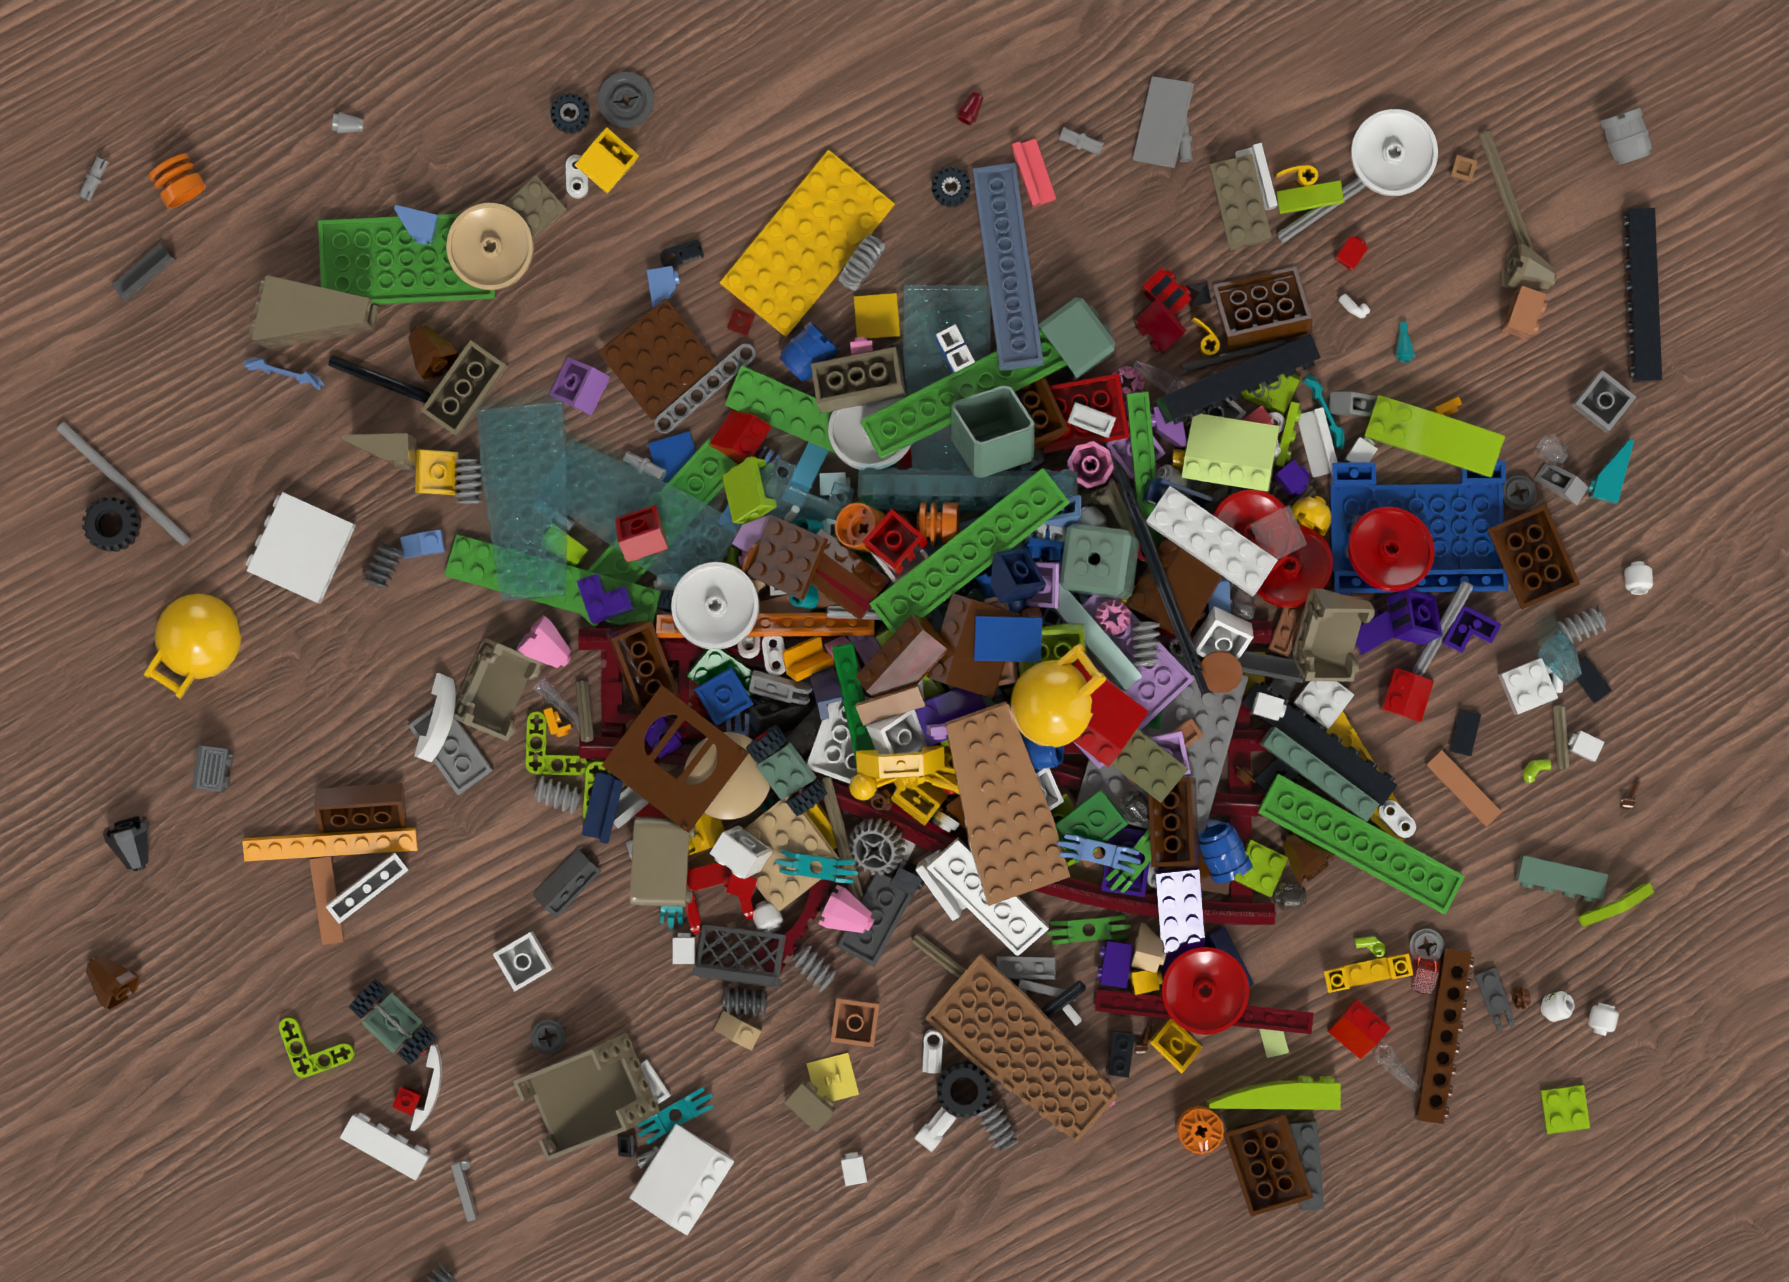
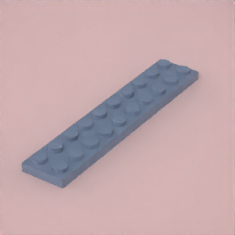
[973,163,1043,371]

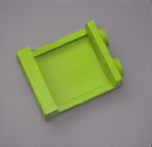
[722,456,777,524]

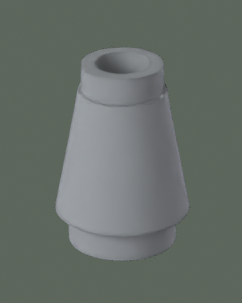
[332,112,363,133]

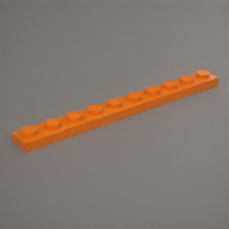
[656,613,875,638]

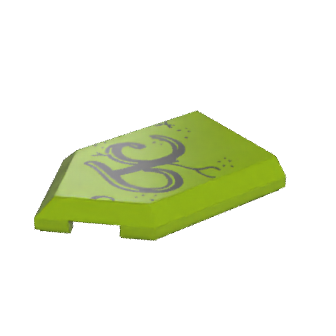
[1242,374,1301,416]

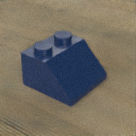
[991,548,1046,603]

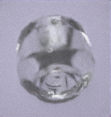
[1535,434,1569,466]

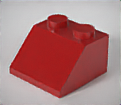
[709,410,772,464]
[615,504,668,562]
[1379,668,1434,722]
[1327,998,1391,1060]

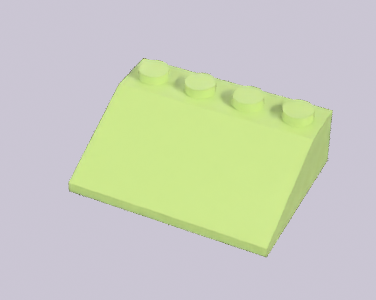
[1181,414,1280,491]

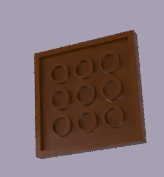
[598,298,718,420]

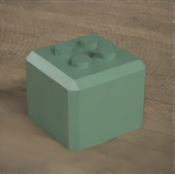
[1038,297,1115,382]
[951,385,1035,478]
[1059,523,1140,600]

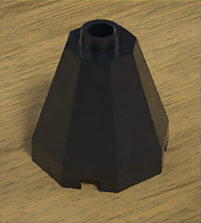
[103,816,149,871]

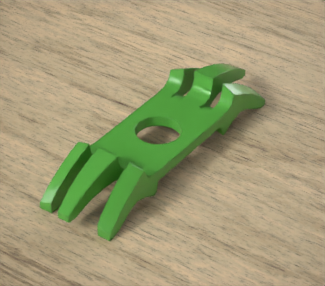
[1105,827,1151,893]
[1047,915,1131,945]

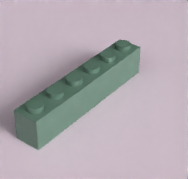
[1258,726,1380,822]

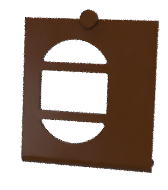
[601,685,749,833]

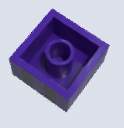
[1387,589,1443,645]

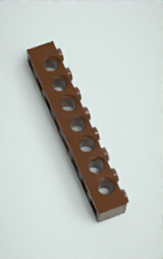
[1415,947,1474,1124]

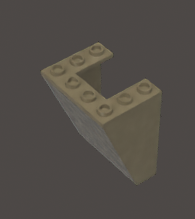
[249,275,380,349]
[513,1032,660,1161]

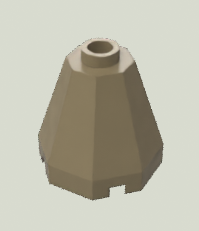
[1501,244,1557,289]

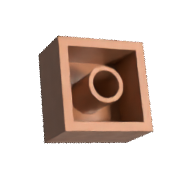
[1501,286,1548,339]
[830,997,880,1048]

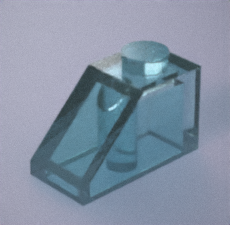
[1537,631,1582,685]

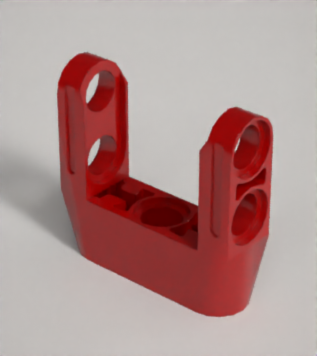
[685,862,754,935]

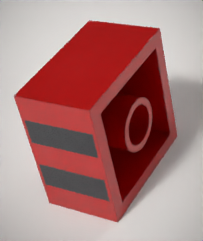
[1140,268,1192,317]
[862,509,928,576]

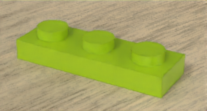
[1273,402,1302,468]

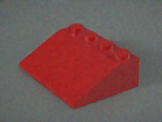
[1043,374,1130,453]
[1073,659,1149,768]

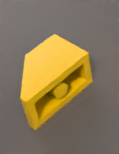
[1129,969,1162,995]

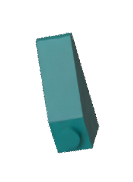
[1588,439,1634,504]

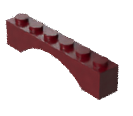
[751,865,842,973]

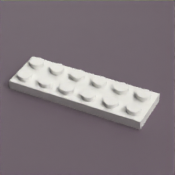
[1145,486,1278,597]
[927,837,1049,957]

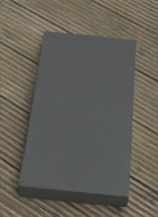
[836,872,912,967]

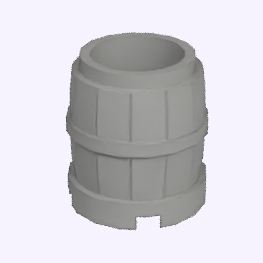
[1600,108,1652,165]

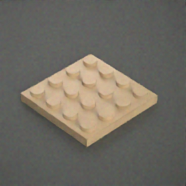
[744,794,840,911]

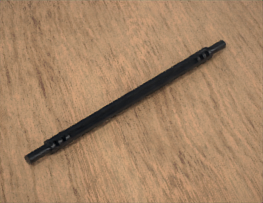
[1114,468,1209,695]

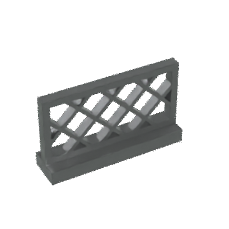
[692,925,786,988]

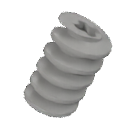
[454,459,482,504]
[1557,605,1606,645]
[1132,622,1161,666]
[534,776,582,814]
[790,945,836,993]
[976,1103,1019,1152]

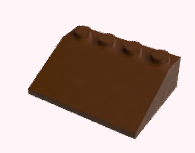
[1212,266,1312,351]
[1487,505,1580,610]
[1125,537,1223,635]
[927,593,1020,698]
[1223,1114,1313,1217]

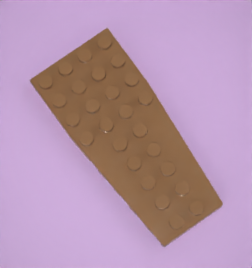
[945,702,1070,906]
[925,954,1119,1143]

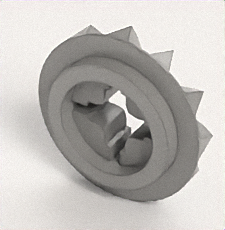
[1409,929,1444,963]

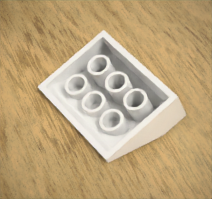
[807,696,872,784]
[629,1124,734,1235]

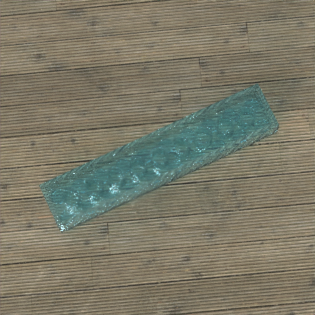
[858,467,1079,512]

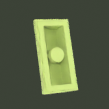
[1259,1029,1289,1058]

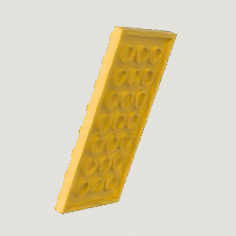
[720,150,895,338]

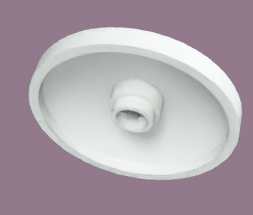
[1351,109,1438,196]
[828,397,911,471]
[671,562,759,650]

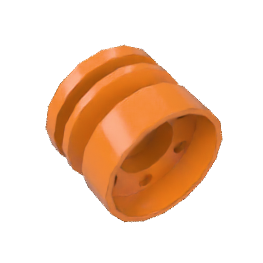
[148,153,206,209]
[917,502,960,547]
[835,503,886,554]
[1176,1105,1224,1154]

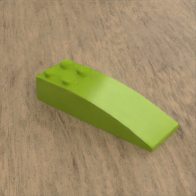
[1365,395,1506,478]
[1206,1076,1341,1110]

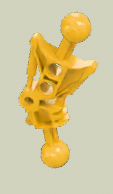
[849,747,960,800]

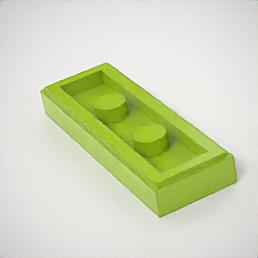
[1277,180,1344,214]

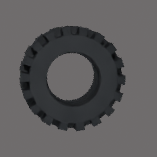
[82,497,141,552]
[937,1062,991,1118]

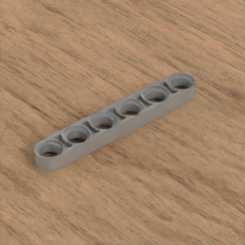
[654,344,756,434]

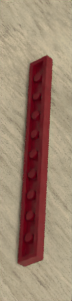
[1095,989,1314,1034]

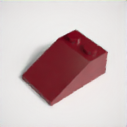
[1135,298,1187,354]

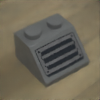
[192,745,234,792]

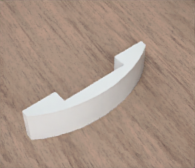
[414,673,456,762]
[410,1044,442,1131]

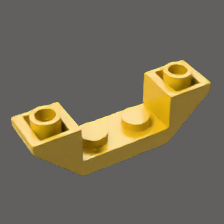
[856,745,945,778]
[1323,954,1413,993]

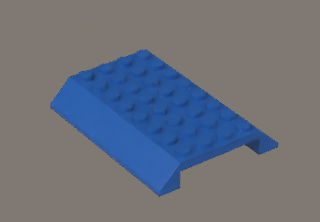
[1329,461,1508,593]

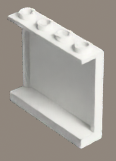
[246,492,356,604]

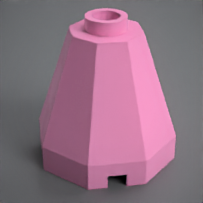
[1067,441,1114,489]
[516,615,571,668]
[819,885,874,933]

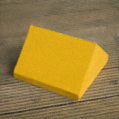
[1148,1019,1203,1074]

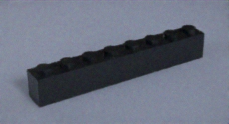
[1622,208,1662,383]
[1155,334,1321,425]
[1241,681,1397,806]

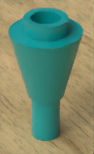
[1394,322,1416,363]

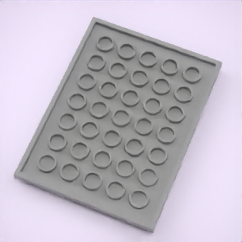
[1075,655,1248,836]

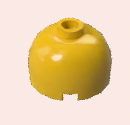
[1288,496,1332,536]

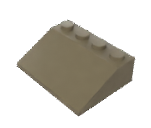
[342,433,419,470]

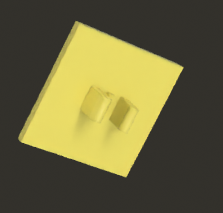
[806,1053,859,1102]

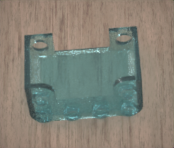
[759,458,855,523]

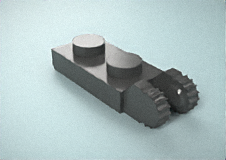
[1474,968,1515,1032]

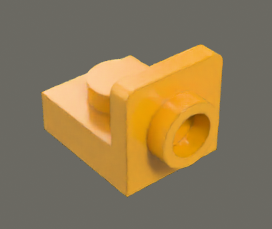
[1432,397,1462,416]
[543,707,573,738]

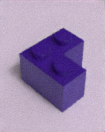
[577,574,635,624]
[1441,605,1501,653]

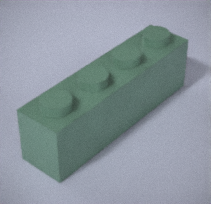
[1515,855,1608,903]

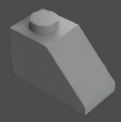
[1329,392,1378,418]
[1535,461,1589,505]

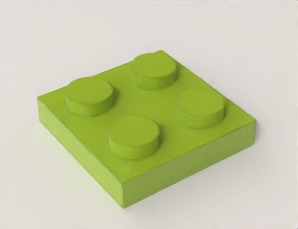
[1234,840,1288,897]
[1540,1084,1590,1134]

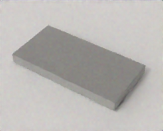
[1133,76,1194,168]
[408,707,493,796]

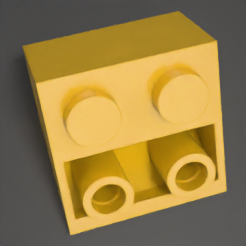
[575,128,639,194]
[891,781,949,826]
[688,813,725,856]

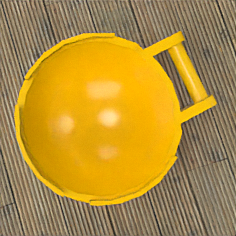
[144,594,241,699]
[1011,644,1106,748]

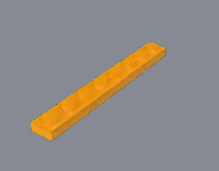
[242,827,418,861]

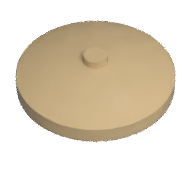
[447,203,534,290]
[684,732,770,820]

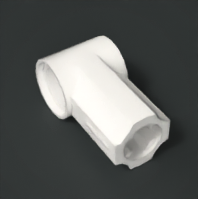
[922,1028,943,1073]
[914,1107,956,1152]

